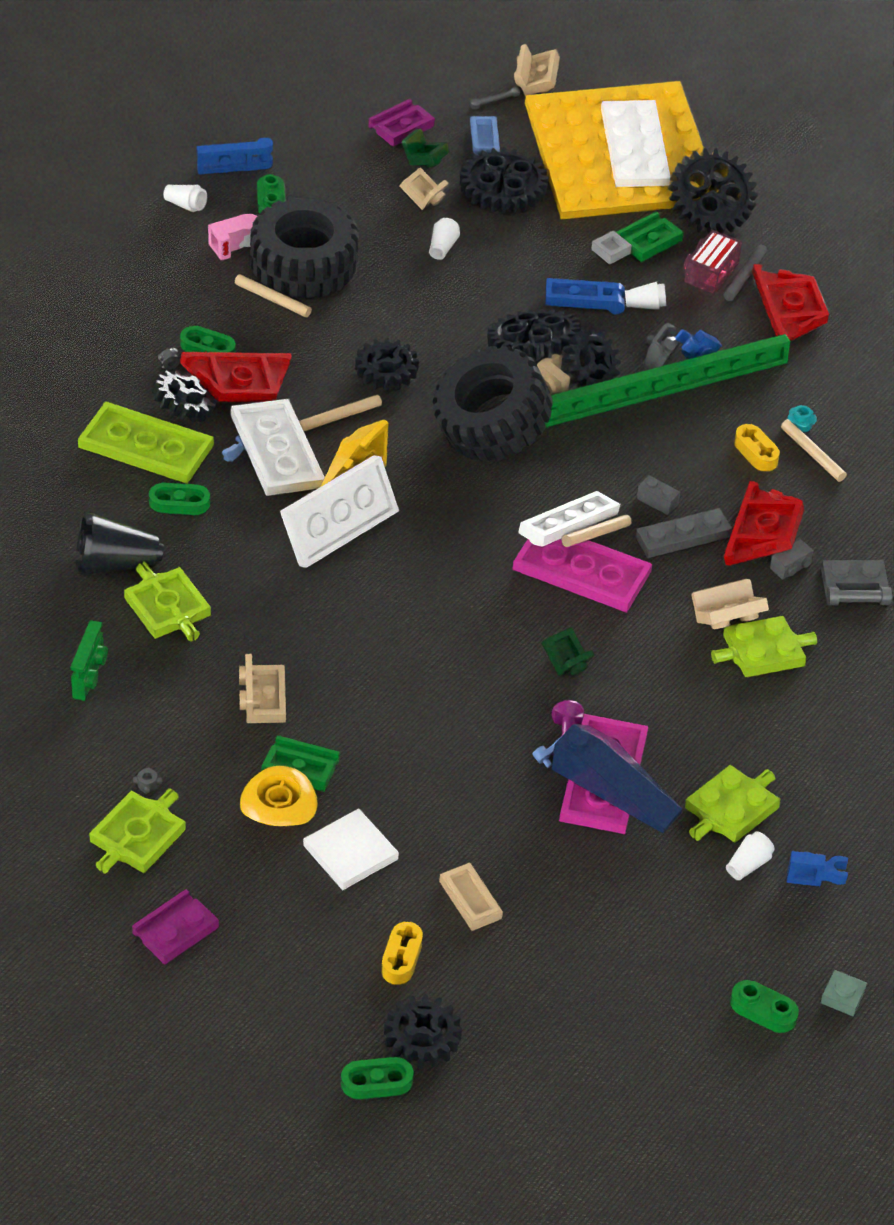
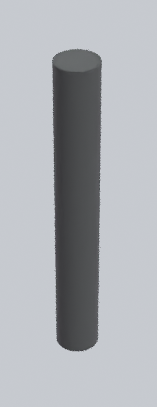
[723,245,768,301]

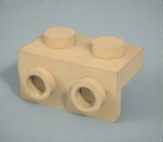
[514,44,560,96]
[692,579,769,629]
[239,654,286,723]

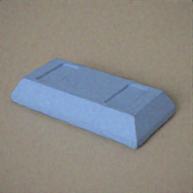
[470,117,500,156]

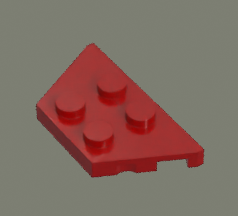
[752,264,829,341]
[180,352,292,402]
[724,481,804,566]

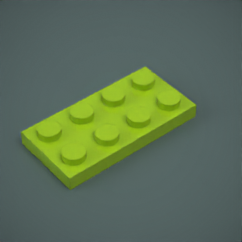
[78,401,214,484]

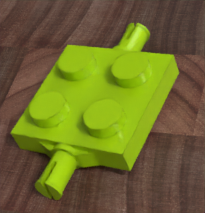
[124,562,211,642]
[711,616,817,678]
[685,765,780,843]
[89,788,186,873]

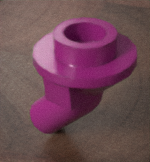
[552,700,584,736]

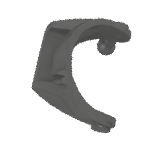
[644,323,681,371]

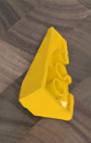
[321,419,389,486]

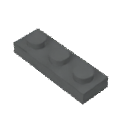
[635,508,732,558]

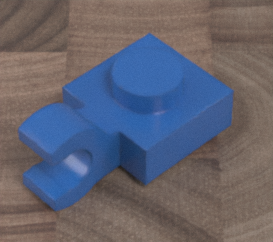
[674,329,722,359]
[787,851,848,886]

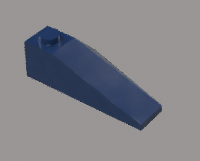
[552,724,682,833]

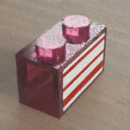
[683,230,742,294]

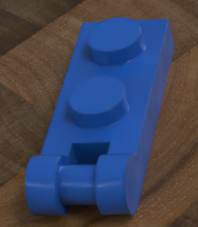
[197,137,273,175]
[545,278,625,314]

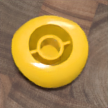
[240,766,317,826]

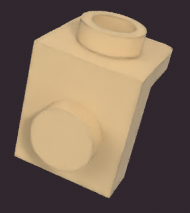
[400,167,449,210]
[537,354,570,395]

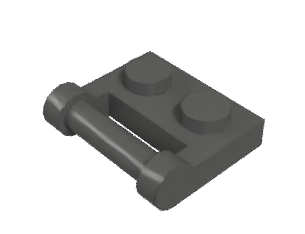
[821,560,892,606]

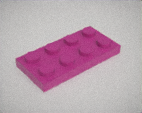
[513,539,652,613]
[559,714,648,834]

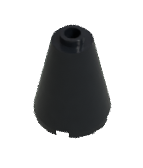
[76,511,164,574]

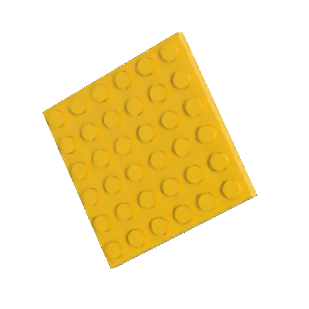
[525,81,719,219]

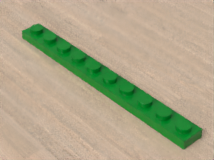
[545,334,790,427]

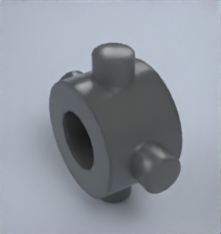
[158,348,181,370]
[133,768,162,794]

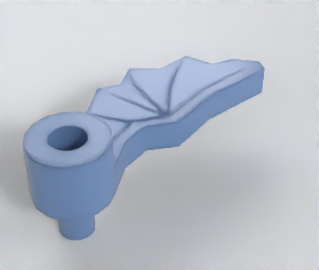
[222,435,246,462]
[532,736,562,768]

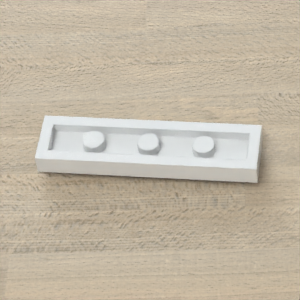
[518,491,620,547]

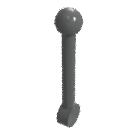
[470,87,520,109]

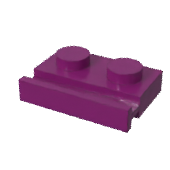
[368,99,435,146]
[132,889,219,965]

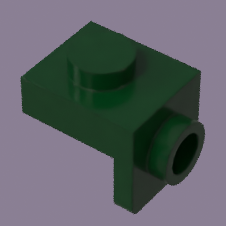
[402,129,450,167]
[541,627,595,676]

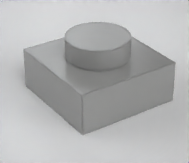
[591,231,632,264]

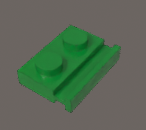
[616,211,683,262]
[70,620,108,701]
[261,735,340,792]

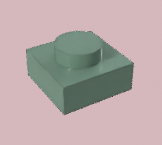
[821,970,867,1016]

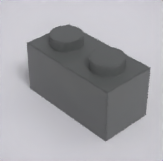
[637,475,680,516]
[770,539,814,580]

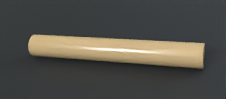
[235,274,312,318]
[299,394,382,432]
[781,419,847,482]
[562,515,631,547]

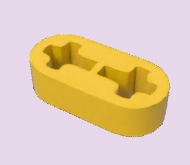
[734,424,780,471]
[382,922,423,985]

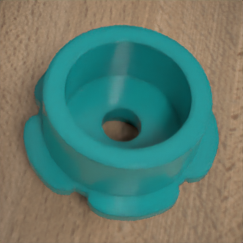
[787,405,817,432]

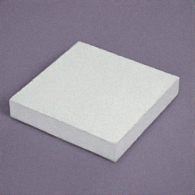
[303,809,399,890]

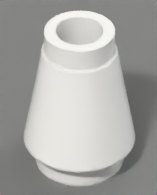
[164,184,207,212]
[429,218,460,260]
[625,281,666,310]
[726,832,775,880]

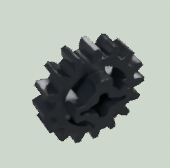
[562,329,621,388]
[355,338,419,391]
[152,370,217,422]
[384,994,462,1069]

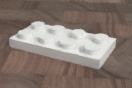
[601,100,671,187]
[231,399,325,496]
[280,455,399,568]

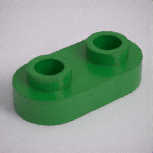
[257,174,286,214]
[180,326,236,353]
[149,483,210,515]
[730,980,799,1033]
[341,1057,414,1099]

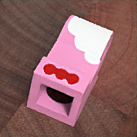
[208,214,257,260]

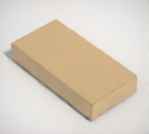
[439,862,503,931]

